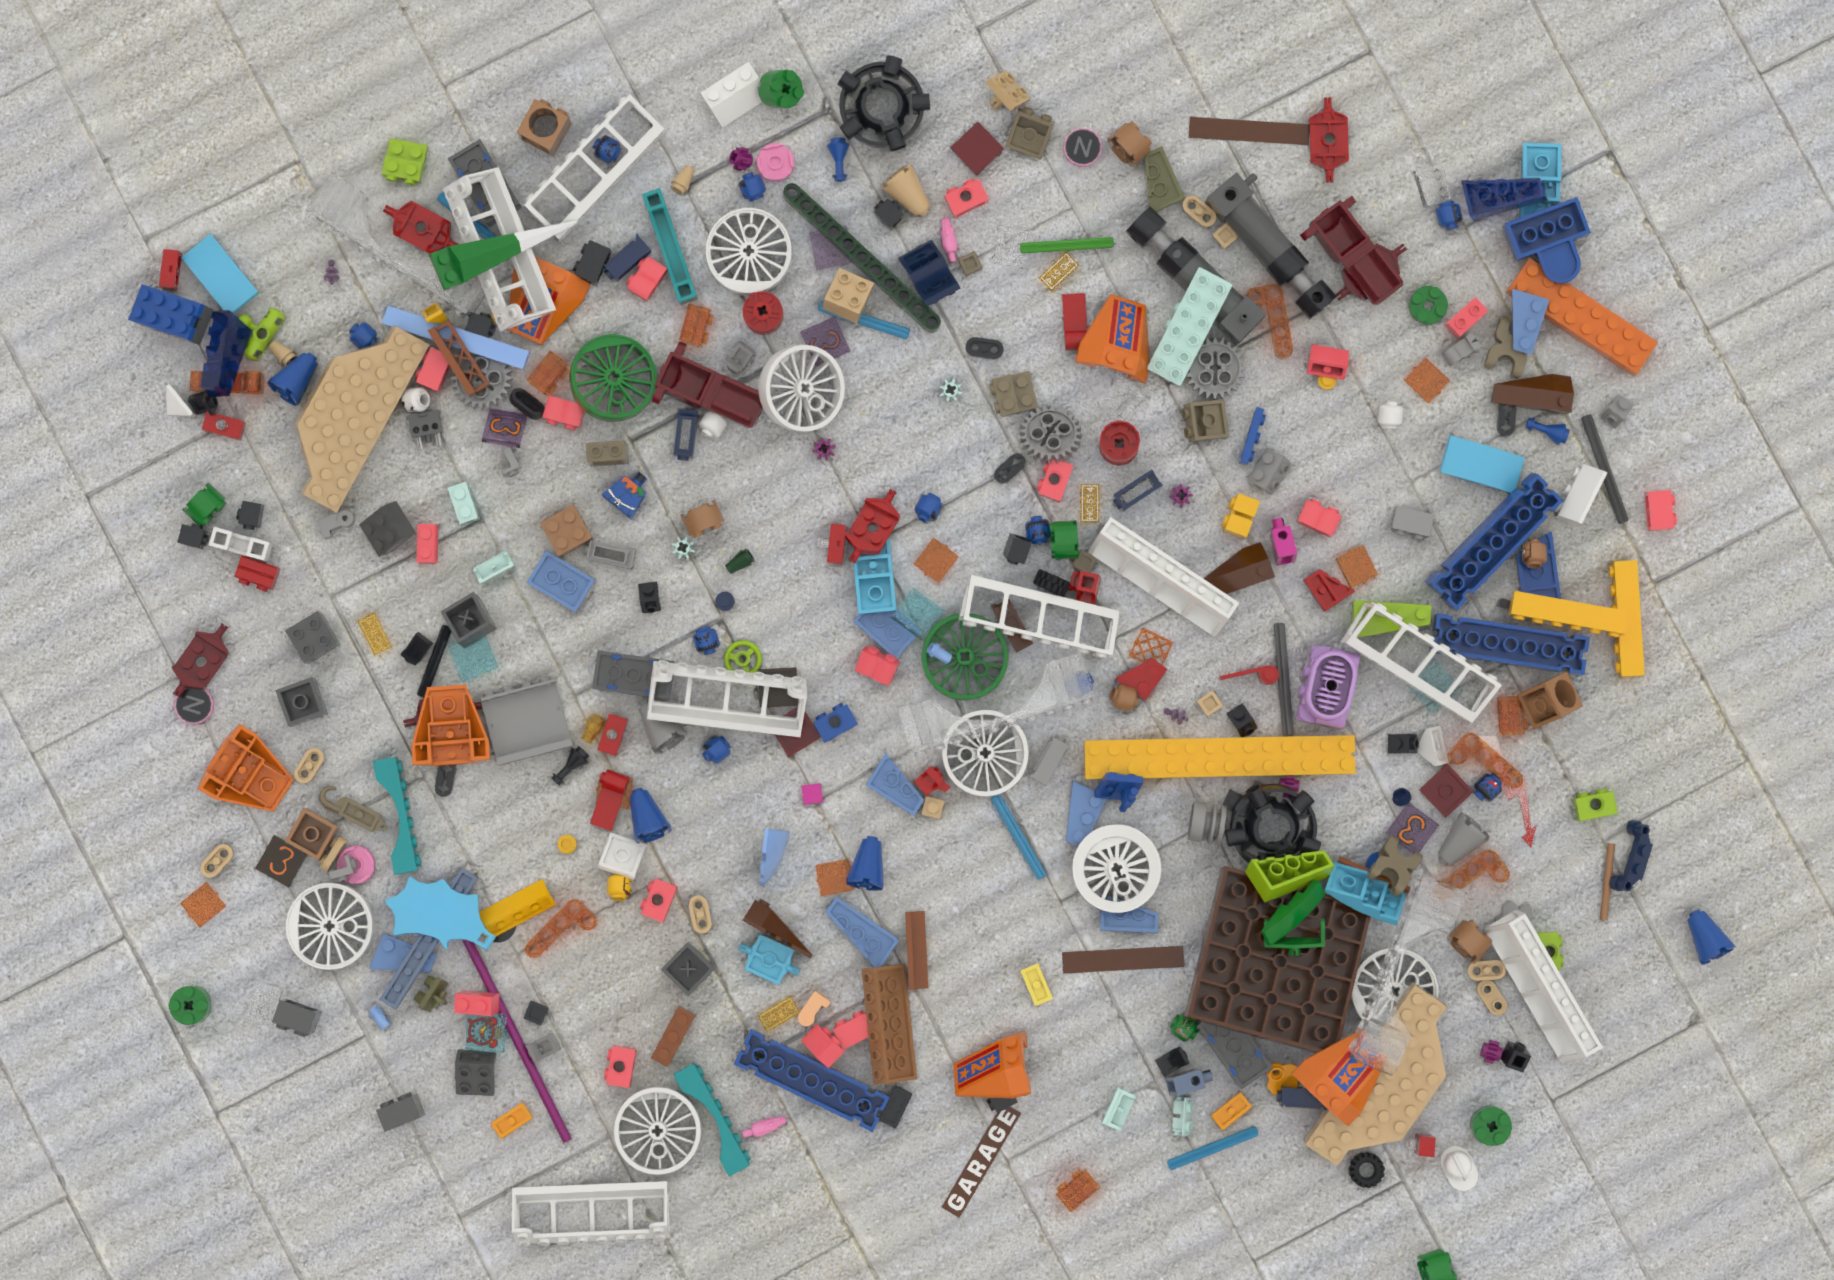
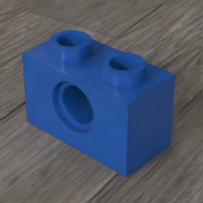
[813,703,858,743]

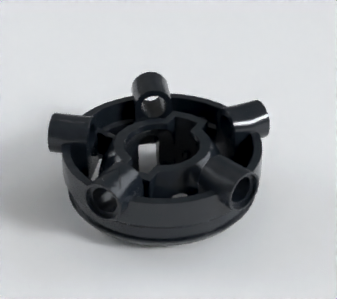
[837,55,930,152]
[1225,784,1321,863]

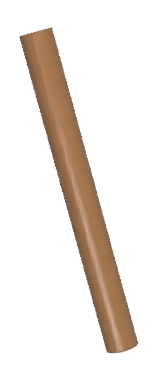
[1600,843,1615,920]

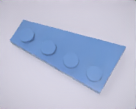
[826,896,900,967]

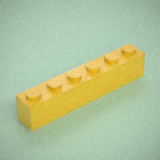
[1608,560,1645,677]
[1508,591,1629,638]

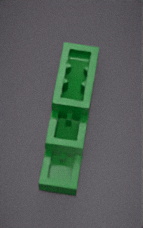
[1261,880,1325,946]

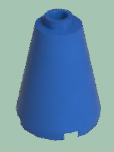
[267,352,318,406]
[629,788,672,844]
[846,836,884,891]
[1687,909,1736,965]

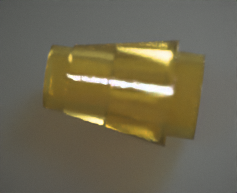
[581,713,606,743]

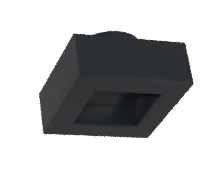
[523,1000,549,1026]

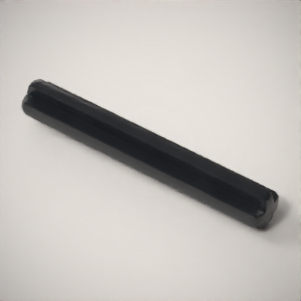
[417,625,451,698]

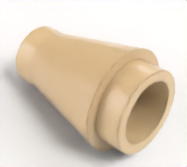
[670,165,695,195]
[268,340,297,366]

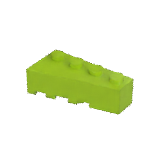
[1351,600,1431,638]
[1245,850,1335,902]

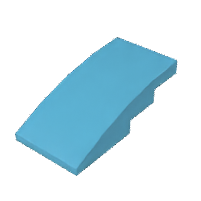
[1519,143,1562,218]
[181,233,259,317]
[1439,435,1525,494]
[852,538,897,614]
[1325,862,1407,926]

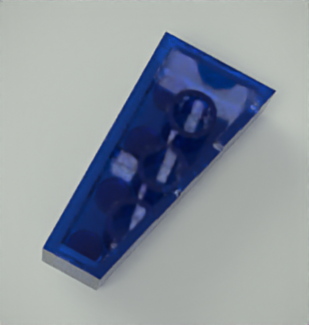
[1461,178,1548,221]
[200,310,251,397]

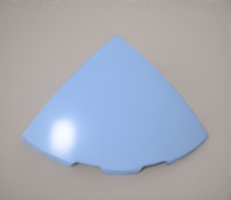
[759,829,790,886]

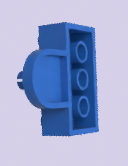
[1502,197,1591,284]

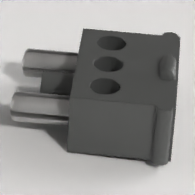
[406,410,443,450]

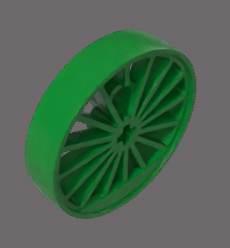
[569,334,657,422]
[921,613,1009,701]

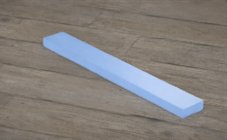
[382,306,530,370]

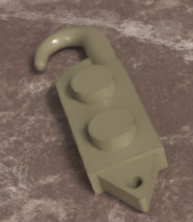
[319,786,388,832]

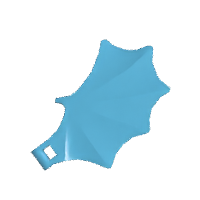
[385,877,496,951]

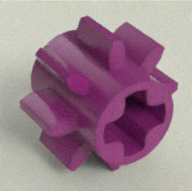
[729,147,753,171]
[812,437,836,461]
[1169,484,1193,508]
[1279,775,1299,798]
[1480,1040,1503,1064]

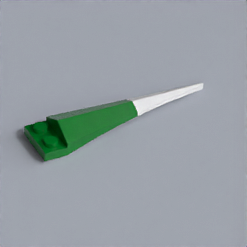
[429,221,578,291]

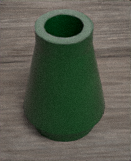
[725,548,755,574]

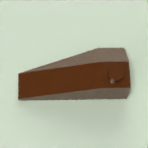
[1491,374,1574,415]
[1203,542,1275,594]
[742,898,813,958]

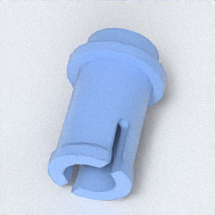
[927,643,952,664]
[368,1005,391,1030]

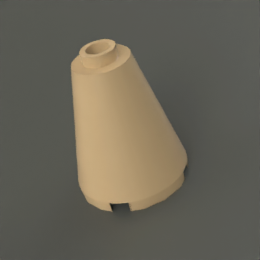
[880,163,930,217]

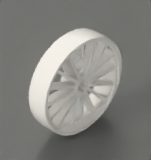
[705,208,793,296]
[758,344,845,432]
[942,709,1029,797]
[286,882,375,970]
[1351,947,1438,1032]
[614,1086,702,1175]

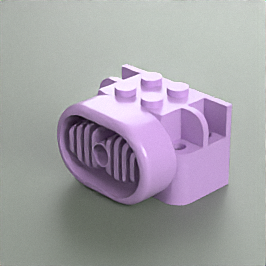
[1295,645,1360,730]

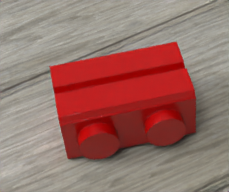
[234,555,280,592]

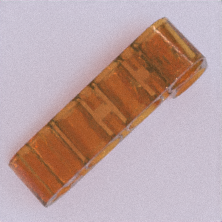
[1246,284,1293,360]
[190,371,265,394]
[1447,733,1523,789]
[1432,849,1510,901]
[525,899,598,958]

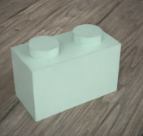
[448,482,480,526]

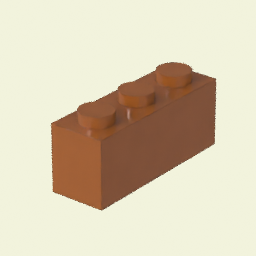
[651,1006,696,1067]

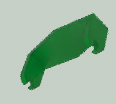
[1264,919,1325,956]

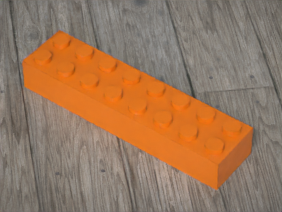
[1505,258,1658,376]

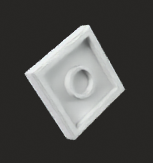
[598,832,647,880]

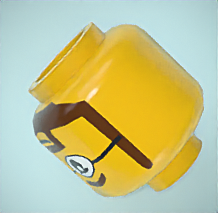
[606,874,632,901]

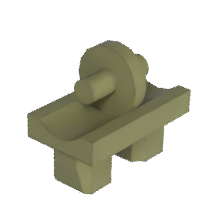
[414,976,448,1012]

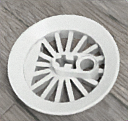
[1072,824,1161,913]

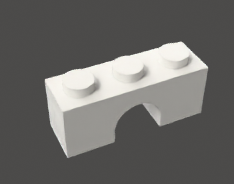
[209,527,273,562]

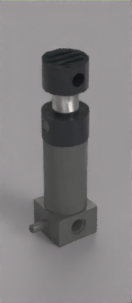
[1205,172,1337,320]
[1126,206,1266,346]

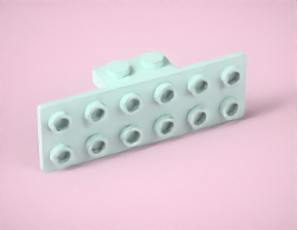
[1147,267,1233,386]

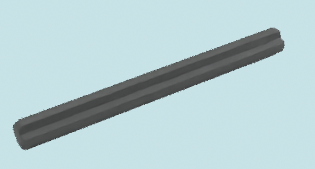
[1581,414,1629,524]
[1274,623,1294,737]

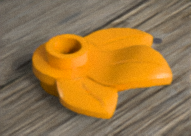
[1266,1063,1298,1096]

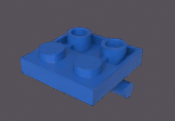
[1094,772,1143,812]

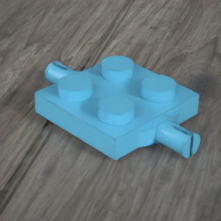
[738,934,801,985]

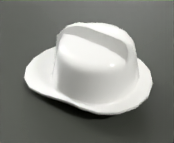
[1440,1146,1478,1191]

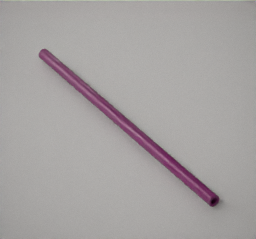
[462,940,572,1143]

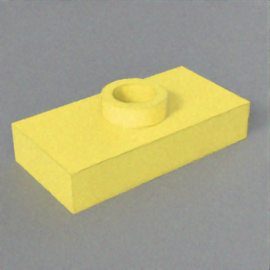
[1020,963,1053,1006]

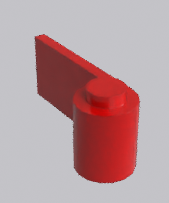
[1062,293,1087,350]
[1219,665,1279,685]
[590,769,630,831]

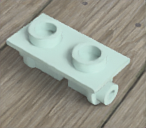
[1172,1096,1194,1136]

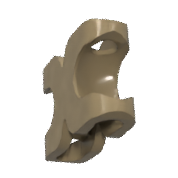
[1484,315,1527,379]
[1366,835,1423,897]

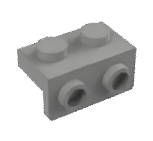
[1247,448,1291,495]

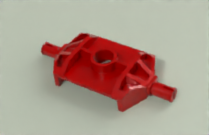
[1309,97,1349,183]
[383,201,458,254]
[845,489,900,564]

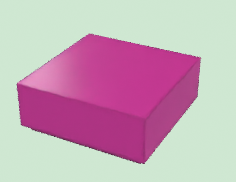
[801,783,823,805]

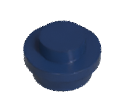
[715,592,735,611]
[1392,788,1412,806]

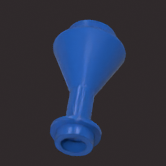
[827,138,850,182]
[1525,417,1570,445]

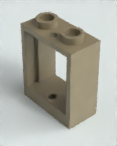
[586,440,629,467]

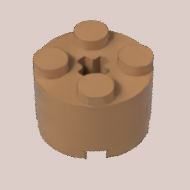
[1107,121,1152,167]
[680,500,724,538]
[1447,920,1492,964]

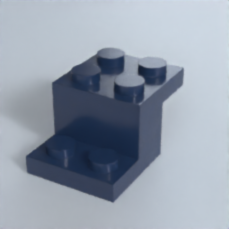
[898,240,961,307]

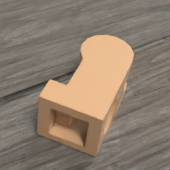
[798,990,831,1026]

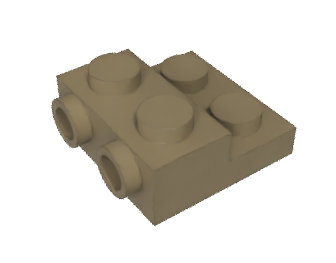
[1005,107,1055,160]
[989,371,1038,418]
[1181,399,1229,443]

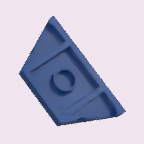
[1515,532,1561,599]

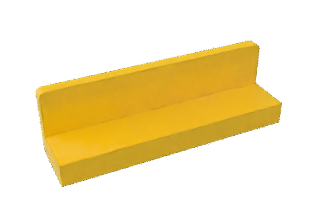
[479,879,556,938]

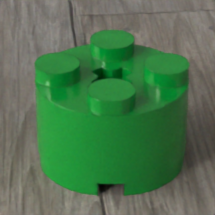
[758,70,804,108]
[182,483,227,526]
[1050,520,1079,560]
[168,985,211,1025]
[1470,1105,1512,1146]
[1417,1248,1457,1280]

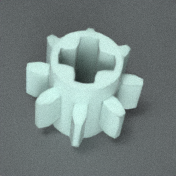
[939,379,962,403]
[672,536,695,560]

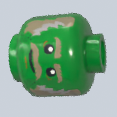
[1169,1013,1199,1042]

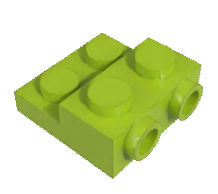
[382,138,428,185]

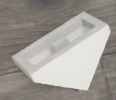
[166,384,196,418]
[1417,726,1449,766]

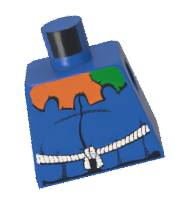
[602,472,647,520]

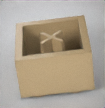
[822,268,874,324]

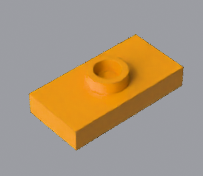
[1210,1092,1252,1131]
[490,1102,533,1139]

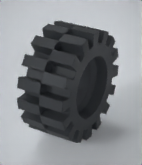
[1033,569,1070,597]
[1348,1152,1385,1188]

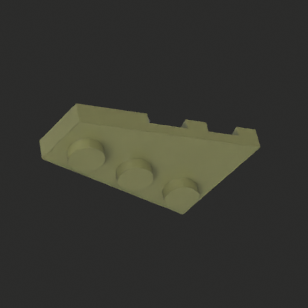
[1145,146,1185,212]

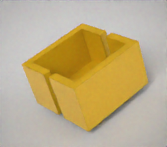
[1221,493,1260,540]

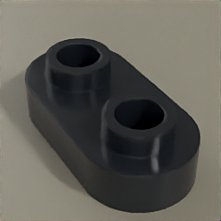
[965,337,1004,360]
[509,388,545,420]

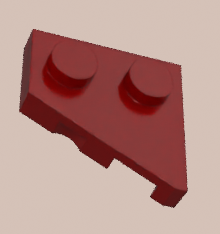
[1303,569,1355,612]
[1115,658,1167,700]

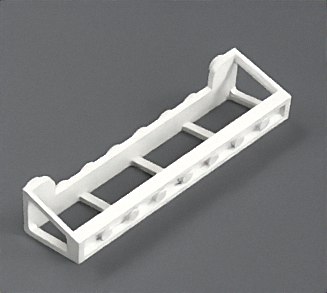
[524,94,666,242]
[443,167,556,332]
[1087,517,1239,637]
[958,575,1119,659]
[1341,602,1502,723]
[647,660,807,737]
[1483,910,1603,1062]
[512,1181,670,1247]

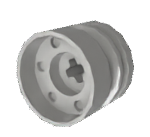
[1188,801,1228,845]

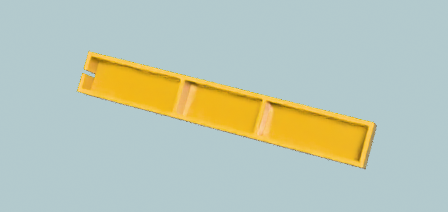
[1084,735,1356,780]

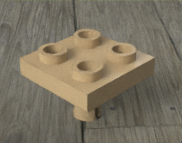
[986,70,1031,112]

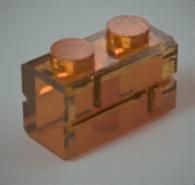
[679,303,714,348]
[526,351,569,396]
[1497,696,1528,736]
[1056,1169,1101,1212]

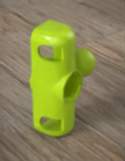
[237,308,286,361]

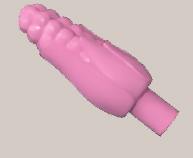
[940,217,957,263]
[742,1116,787,1138]

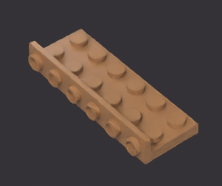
[862,964,917,1084]

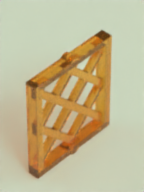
[1129,627,1174,665]

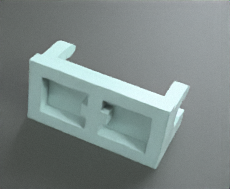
[473,550,516,585]
[1101,1087,1137,1131]

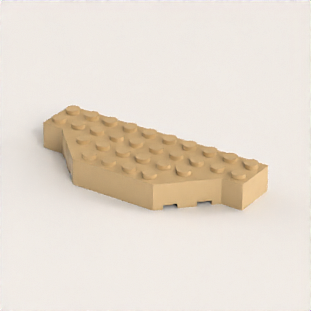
[294,325,429,513]
[1303,982,1447,1166]

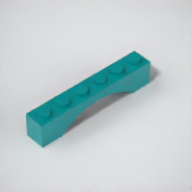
[642,188,698,305]
[373,757,421,875]
[673,1062,751,1177]

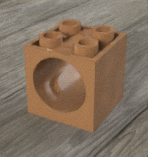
[517,99,572,157]
[1517,671,1583,729]

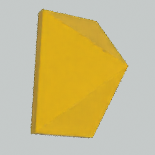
[421,302,448,324]

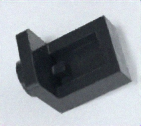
[188,390,218,416]
[638,581,661,613]
[400,632,433,666]
[1226,703,1257,737]
[1388,734,1419,754]
[1155,1046,1189,1077]

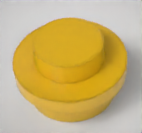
[1318,376,1337,390]
[557,835,577,854]

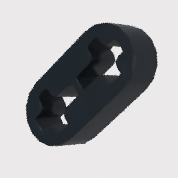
[1497,404,1516,437]
[994,453,1026,484]
[435,765,456,797]

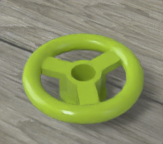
[724,640,762,673]

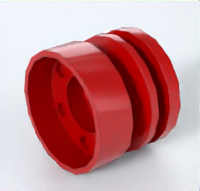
[743,291,784,335]
[1099,420,1140,466]

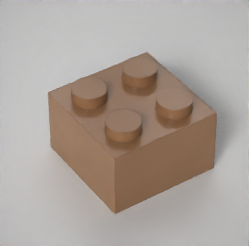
[540,504,594,558]
[285,808,340,860]

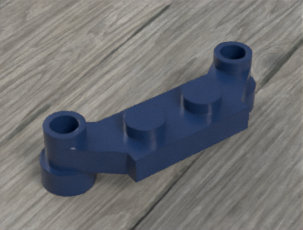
[1609,820,1653,892]

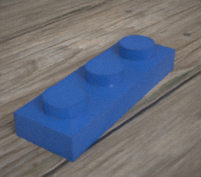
[1239,407,1266,466]

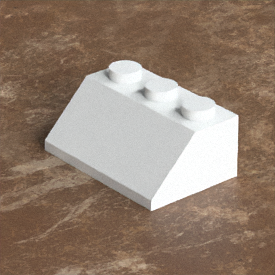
[701,62,763,129]
[1554,464,1607,527]

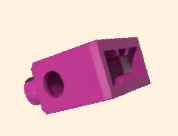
[1270,518,1297,566]

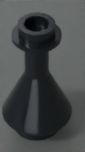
[551,746,589,786]

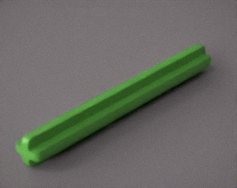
[1020,237,1114,254]

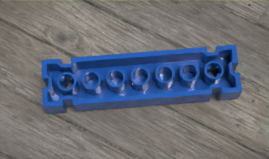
[1424,472,1564,610]
[1429,614,1590,676]
[734,1028,890,1132]

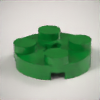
[1409,286,1448,325]

